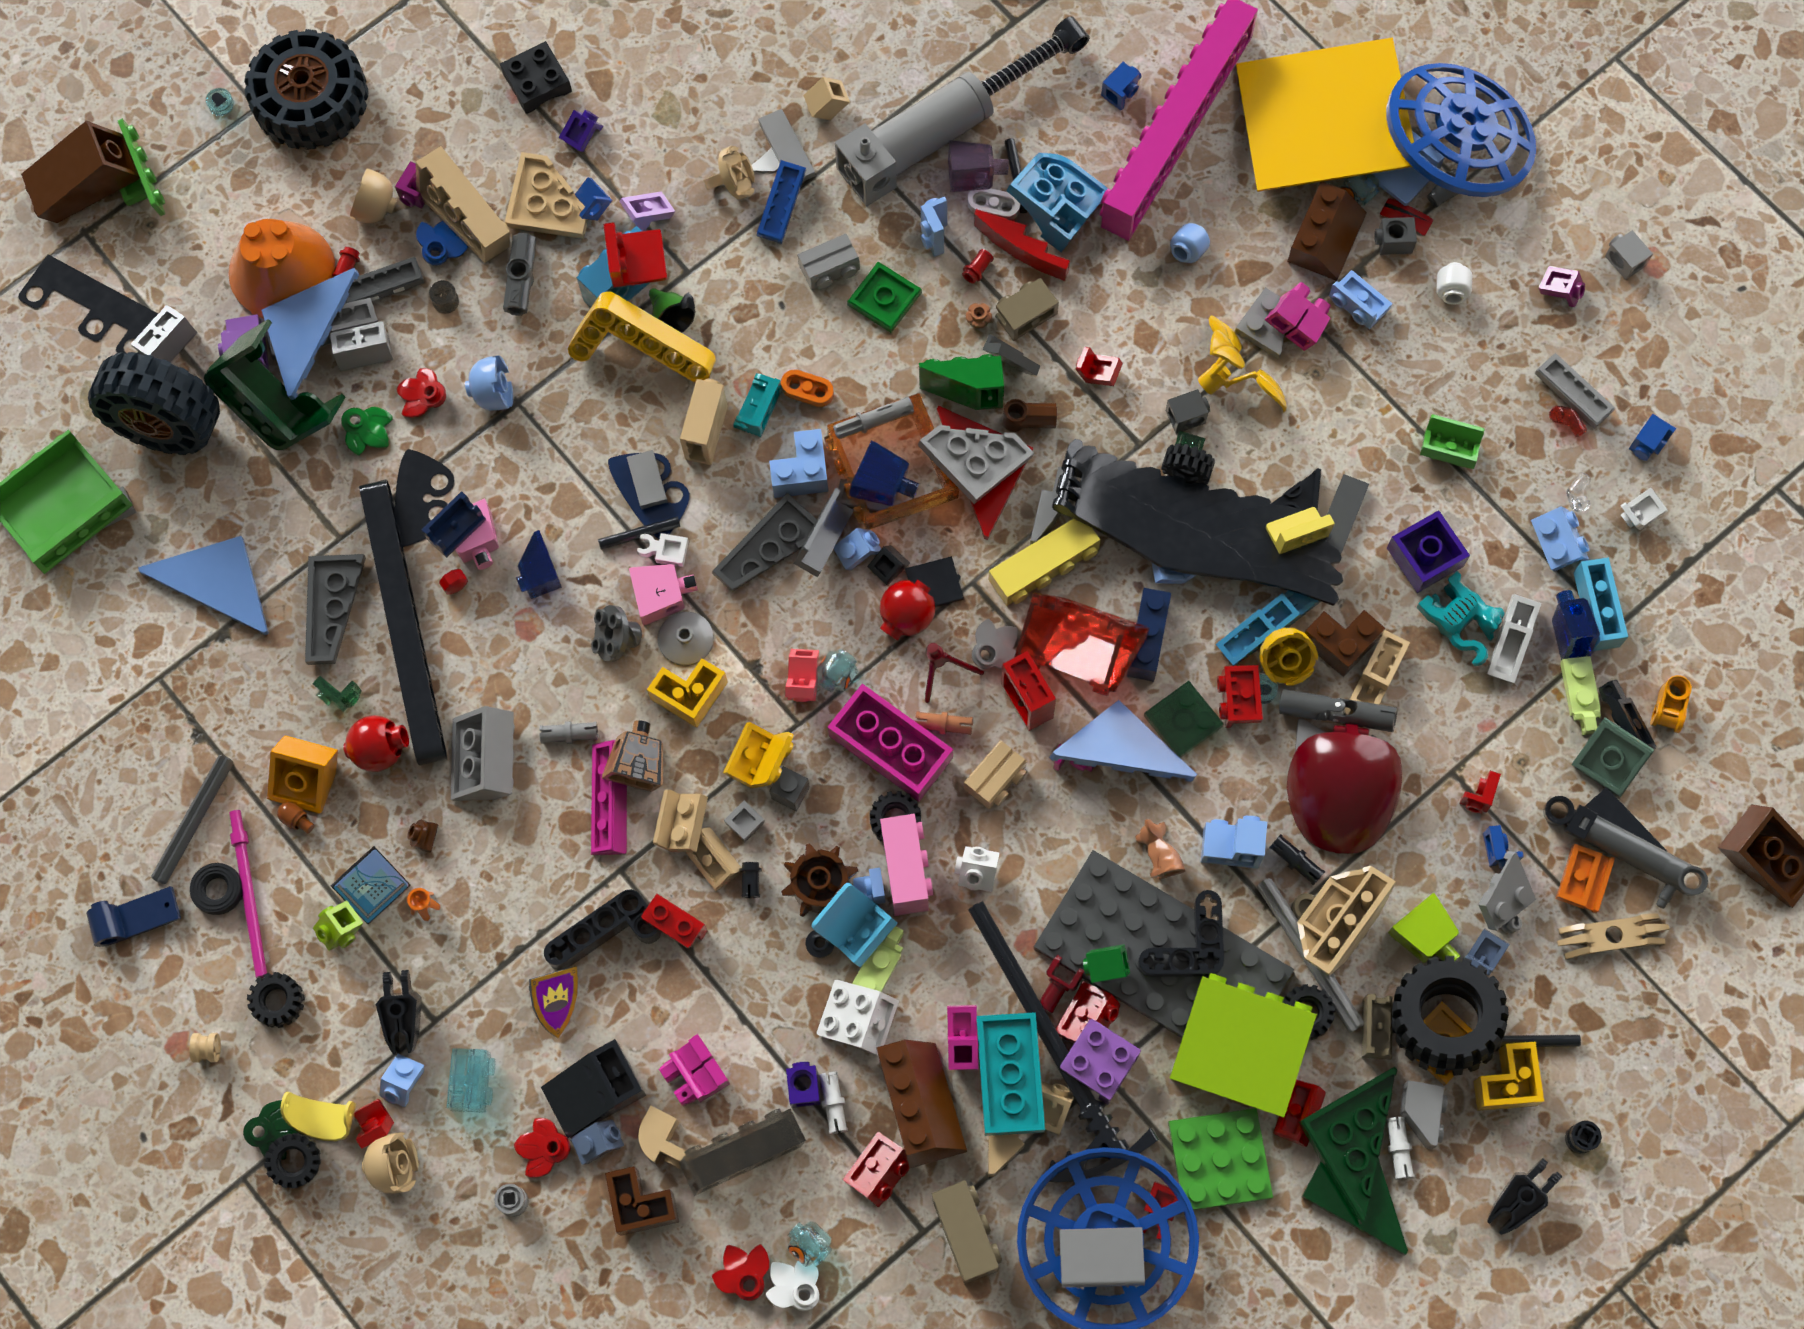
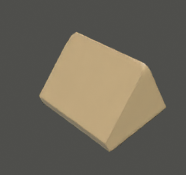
[686,827,742,891]

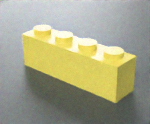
[988,519,1100,606]

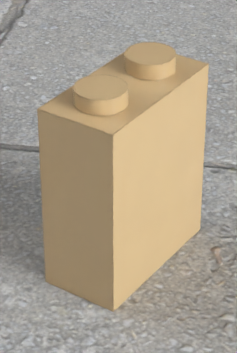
[680,379,728,465]

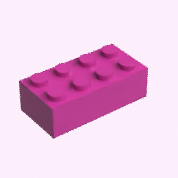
[827,683,953,802]

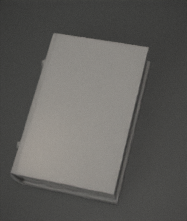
[1059,1227,1145,1289]

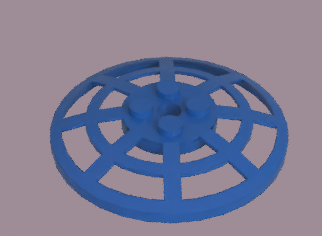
[1386,63,1536,197]
[1017,1147,1199,1329]

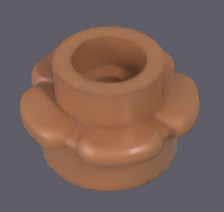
[966,303,992,329]

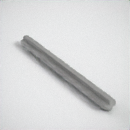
[1257,878,1364,1032]

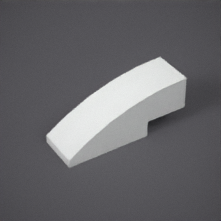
[1487,594,1542,683]

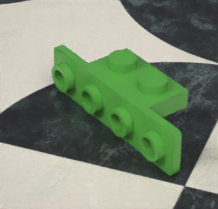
[117,118,165,216]

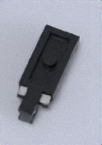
[1598,680,1657,749]

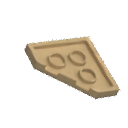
[505,152,588,239]

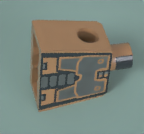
[602,720,663,792]

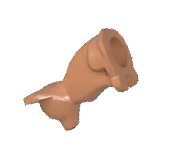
[1135,819,1185,879]

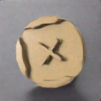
[703,146,755,199]

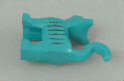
[1417,571,1505,666]

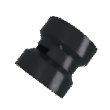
[1565,1121,1602,1154]

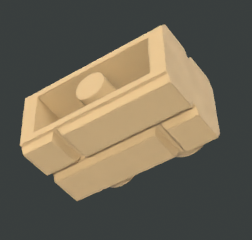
[964,741,1027,809]

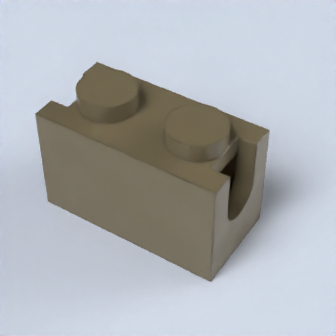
[995,278,1059,341]

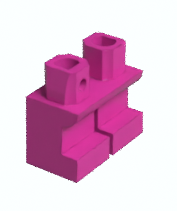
[1265,282,1331,351]
[659,1033,730,1106]

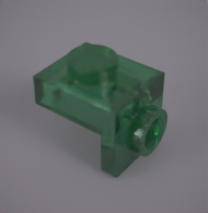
[312,676,362,712]

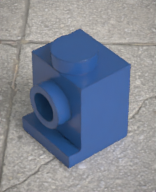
[1101,61,1142,111]
[1629,414,1676,461]

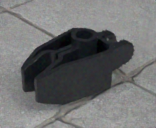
[375,970,422,1055]
[1487,1158,1562,1235]

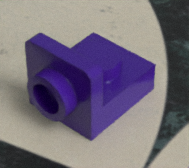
[559,110,603,152]

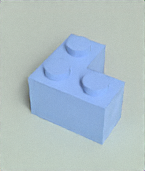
[769,429,829,498]
[1201,816,1267,869]

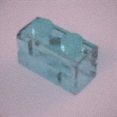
[446,1048,495,1113]

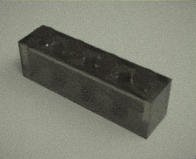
[679,1108,806,1196]

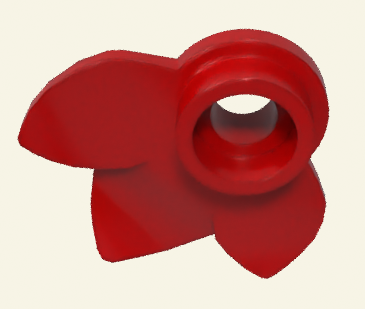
[397,368,446,418]
[514,1118,571,1178]
[712,1244,770,1301]

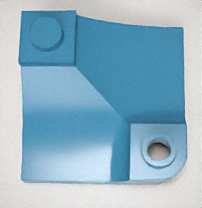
[1006,153,1108,253]

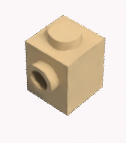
[803,77,850,120]

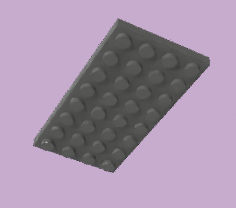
[1033,850,1294,1038]

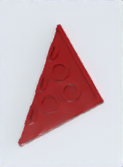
[937,405,1033,540]

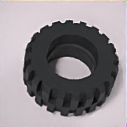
[1391,956,1509,1076]

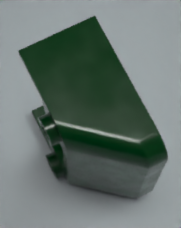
[204,319,346,450]

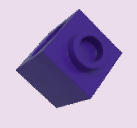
[786,1062,821,1108]

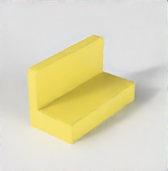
[1265,507,1335,554]

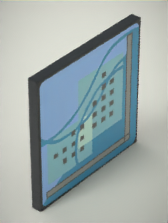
[330,846,410,924]

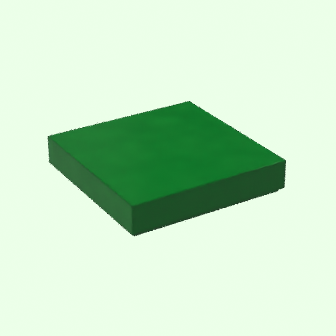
[847,262,922,333]

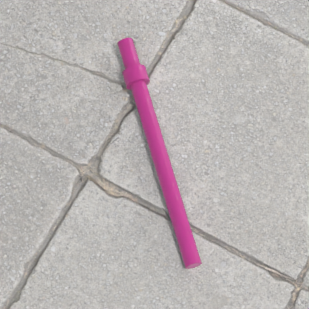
[229,810,267,978]

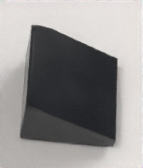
[867,545,910,585]

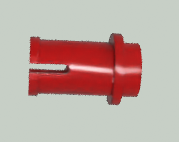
[332,246,360,277]
[962,249,994,284]

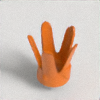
[407,888,441,921]

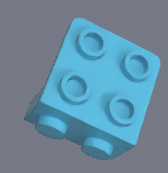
[811,883,897,968]

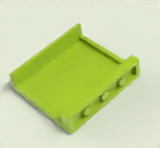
[1170,973,1317,1117]

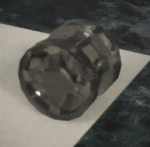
[429,280,459,314]

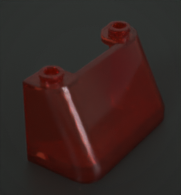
[1015,592,1150,696]

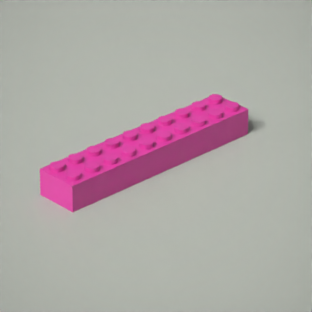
[1099,0,1258,241]

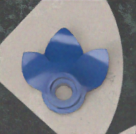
[416,221,468,266]

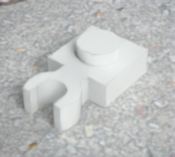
[637,533,689,567]

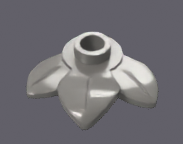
[972,619,1020,669]

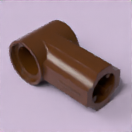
[1002,399,1057,432]

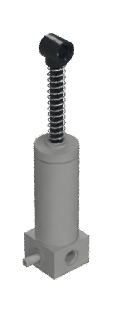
[835,16,1090,207]

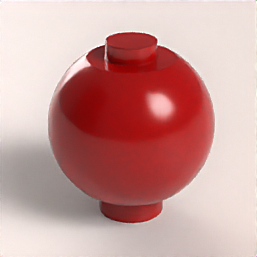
[879,579,935,641]
[343,715,409,772]

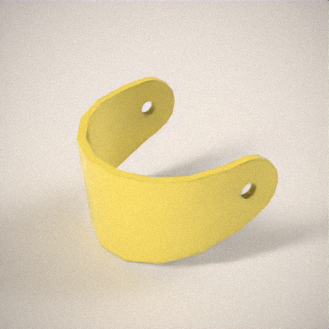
[281,1092,356,1141]

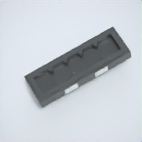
[346,257,425,303]

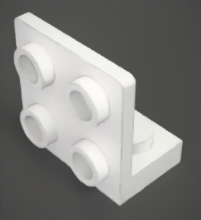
[817,980,899,1056]

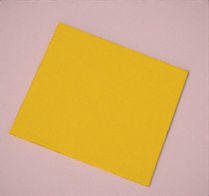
[1236,37,1414,192]

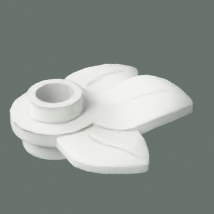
[766,1254,819,1311]

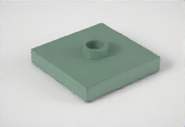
[1571,717,1654,797]

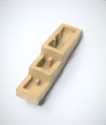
[1337,630,1410,729]

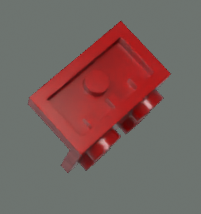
[603,222,667,288]

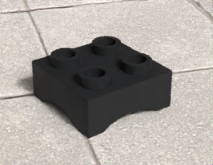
[500,41,572,114]

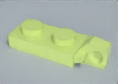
[1560,656,1601,735]
[852,926,904,992]

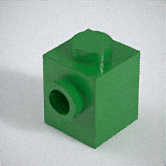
[1083,944,1130,983]

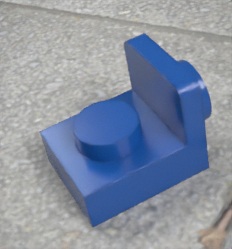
[1483,825,1524,869]

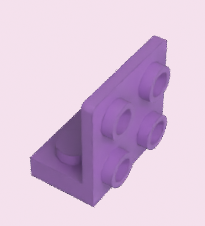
[1060,1019,1141,1105]

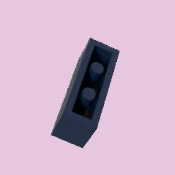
[1126,588,1171,682]

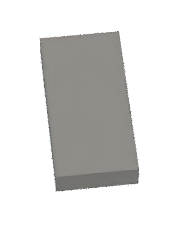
[627,450,668,510]

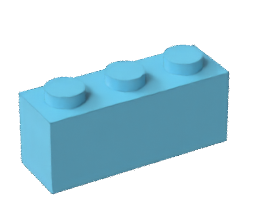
[1573,557,1628,651]

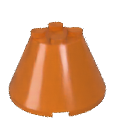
[229,219,336,318]

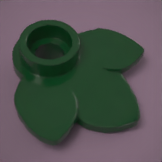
[243,1100,302,1160]

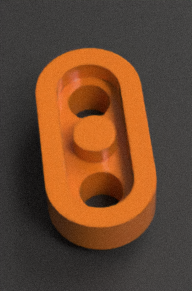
[781,369,834,407]

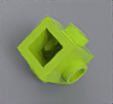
[313,900,363,951]

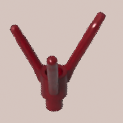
[924,643,984,703]

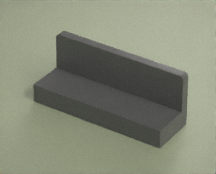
[793,488,854,577]

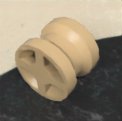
[189,1033,221,1063]

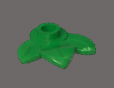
[341,407,393,456]

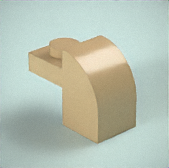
[638,1105,694,1169]

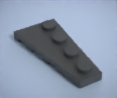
[712,493,817,592]
[305,554,366,665]

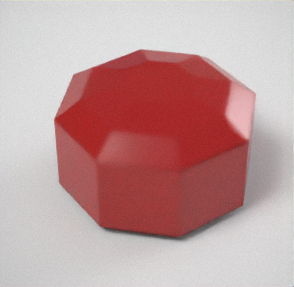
[439,569,468,595]

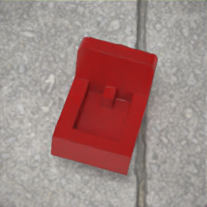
[1076,347,1123,387]

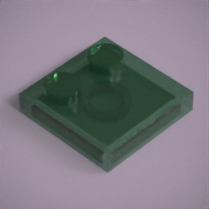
[1144,681,1224,758]

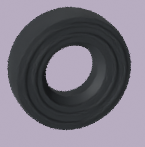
[190,863,242,915]

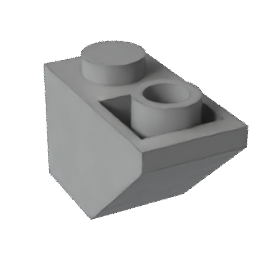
[1400,1080,1448,1149]

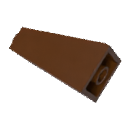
[21,121,140,223]

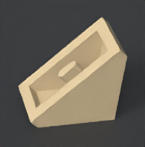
[988,1134,1025,1177]

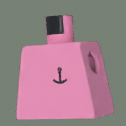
[455,498,499,570]
[629,564,698,626]

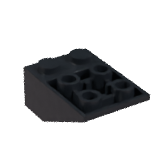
[541,1039,647,1139]

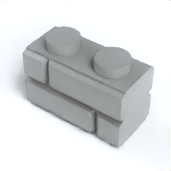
[797,234,860,290]

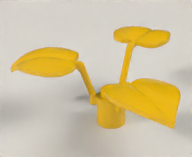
[1198,315,1287,413]

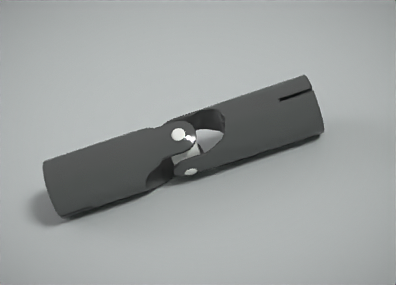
[1279,689,1398,732]

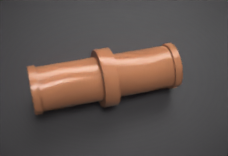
[915,711,973,735]

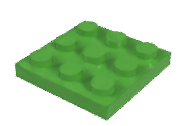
[1168,1108,1273,1210]

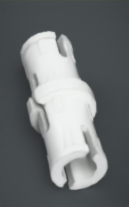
[819,1071,848,1134]
[1386,1117,1415,1180]

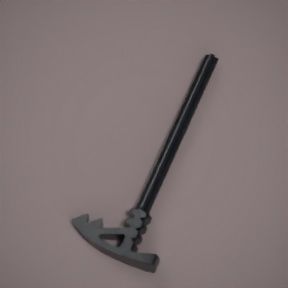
[968,901,1159,1182]

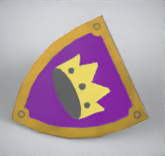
[529,966,578,1038]

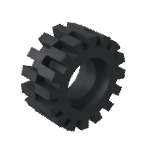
[1161,444,1215,485]
[870,791,922,841]
[247,972,305,1028]
[1282,984,1335,1040]
[264,1133,321,1189]

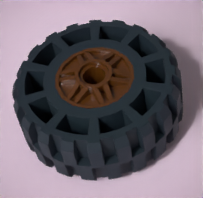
[244,29,368,150]
[88,352,220,455]

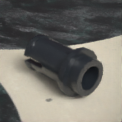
[739,862,762,899]

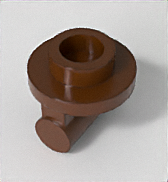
[407,819,439,853]

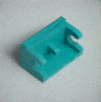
[733,373,782,437]

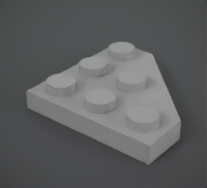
[918,425,1034,504]

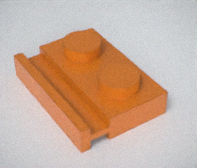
[1555,844,1615,914]

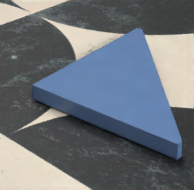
[262,268,359,400]
[138,536,269,635]
[1049,700,1198,782]

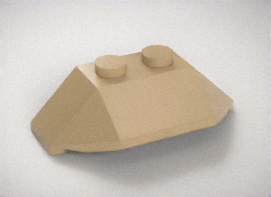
[1297,866,1396,976]

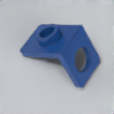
[575,177,613,221]

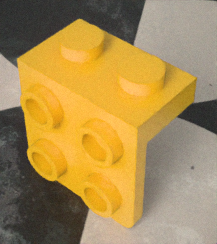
[723,722,794,788]

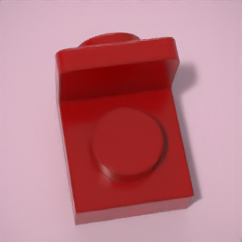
[1459,770,1501,813]
[354,1099,394,1149]

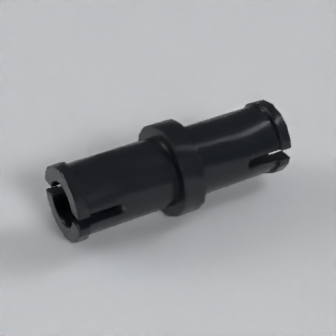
[1269,834,1325,886]

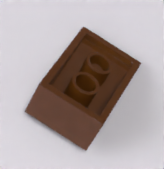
[1718,804,1804,908]

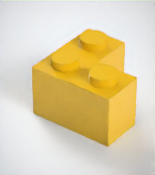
[647,658,728,728]
[1473,1042,1544,1111]

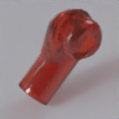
[1549,406,1587,437]

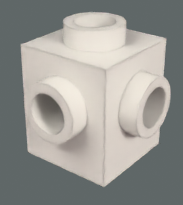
[954,846,999,892]

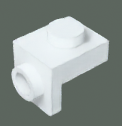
[1621,488,1668,530]

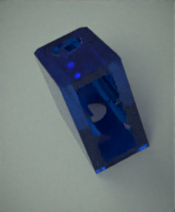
[849,440,920,506]
[1552,590,1600,661]

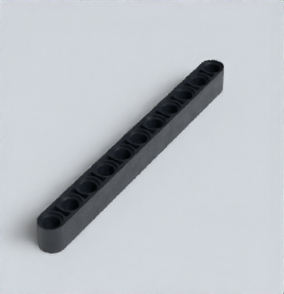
[359,479,447,766]

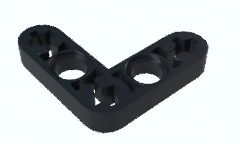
[1138,890,1224,977]

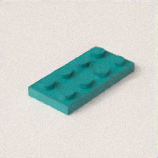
[976,1012,1045,1136]

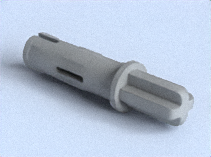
[833,397,914,439]

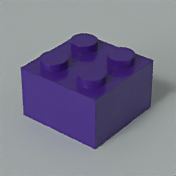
[1387,510,1470,593]

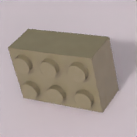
[931,1180,1002,1285]

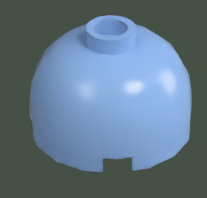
[465,355,513,411]

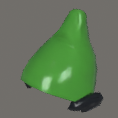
[649,288,696,333]

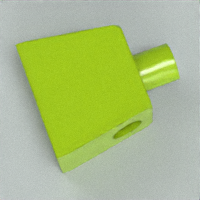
[1388,893,1460,963]

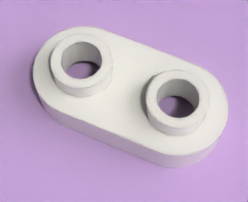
[968,186,1020,220]

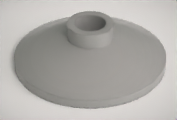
[658,612,714,666]

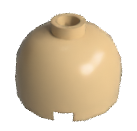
[350,168,397,223]
[362,1132,419,1194]

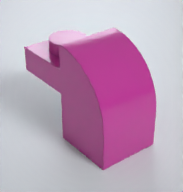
[947,1005,978,1070]

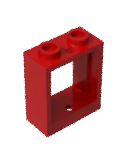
[1001,651,1056,731]

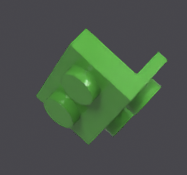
[1420,414,1485,469]

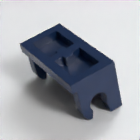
[422,491,486,558]

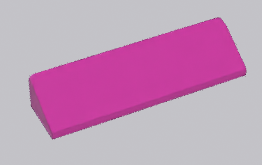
[591,740,627,855]

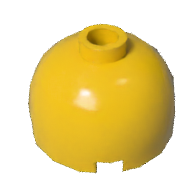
[1259,628,1318,686]

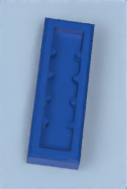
[757,160,806,244]

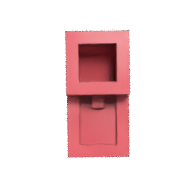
[785,649,819,702]

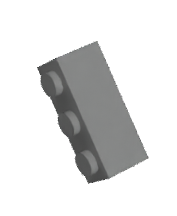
[451,706,515,801]

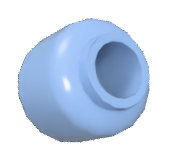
[1170,223,1210,263]

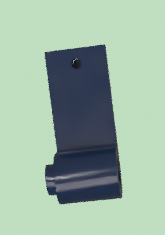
[86,886,181,947]

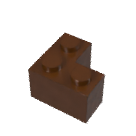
[1305,610,1386,677]
[605,1166,679,1236]

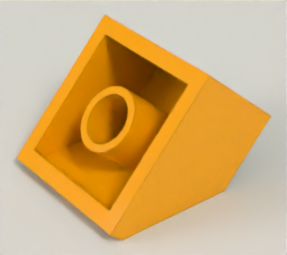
[267,735,338,814]

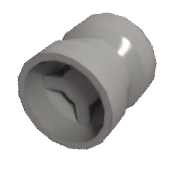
[494,1184,529,1217]

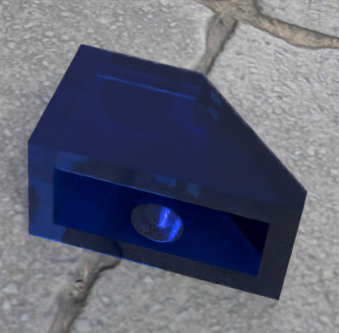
[516,530,562,599]

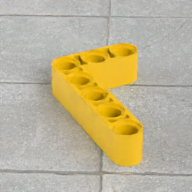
[568,291,716,383]

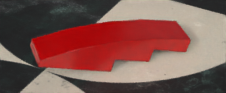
[974,209,1070,281]

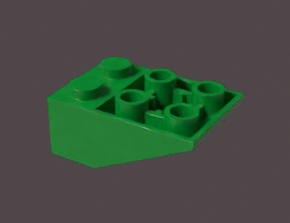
[919,354,1004,410]

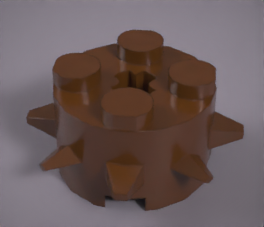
[781,844,858,917]

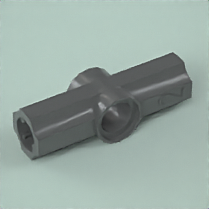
[503,233,537,316]

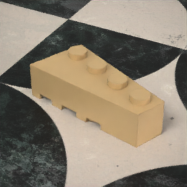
[416,146,510,263]

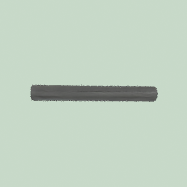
[151,755,233,884]

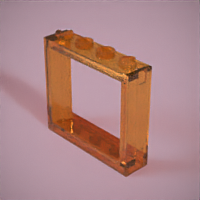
[824,393,959,530]

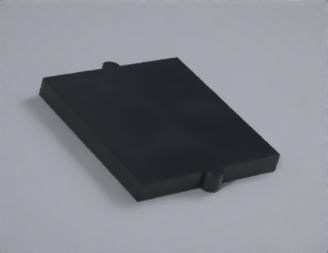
[905,556,964,607]

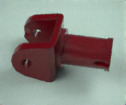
[1040,955,1085,1013]

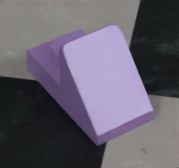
[619,192,675,231]

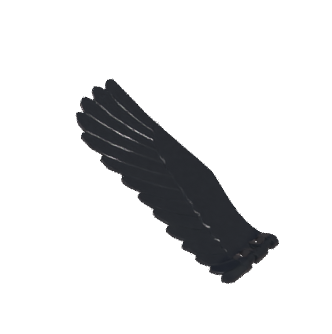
[1052,439,1343,606]

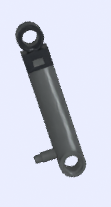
[1543,796,1708,909]

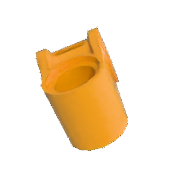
[1650,675,1692,733]

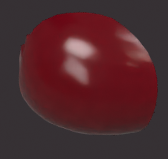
[1287,724,1402,854]

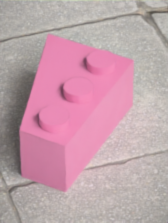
[880,814,933,916]

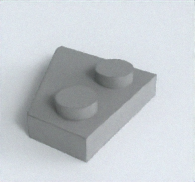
[1235,287,1284,359]
[1478,851,1536,931]

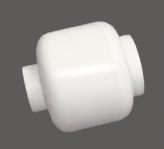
[1436,262,1473,305]

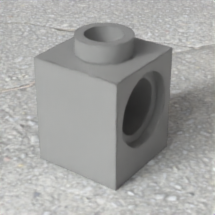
[1605,230,1653,280]

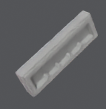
[1535,353,1615,429]

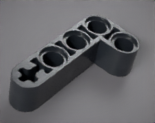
[544,889,662,970]

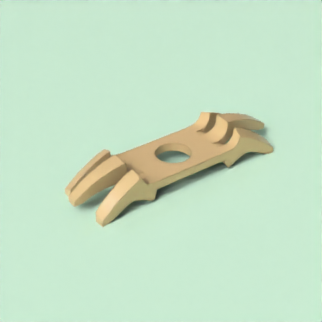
[1557,913,1670,960]

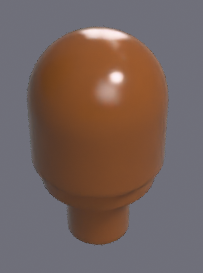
[277,802,315,834]

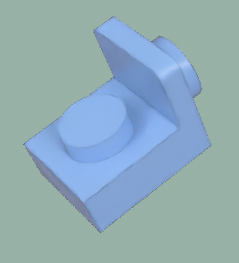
[853,867,886,904]

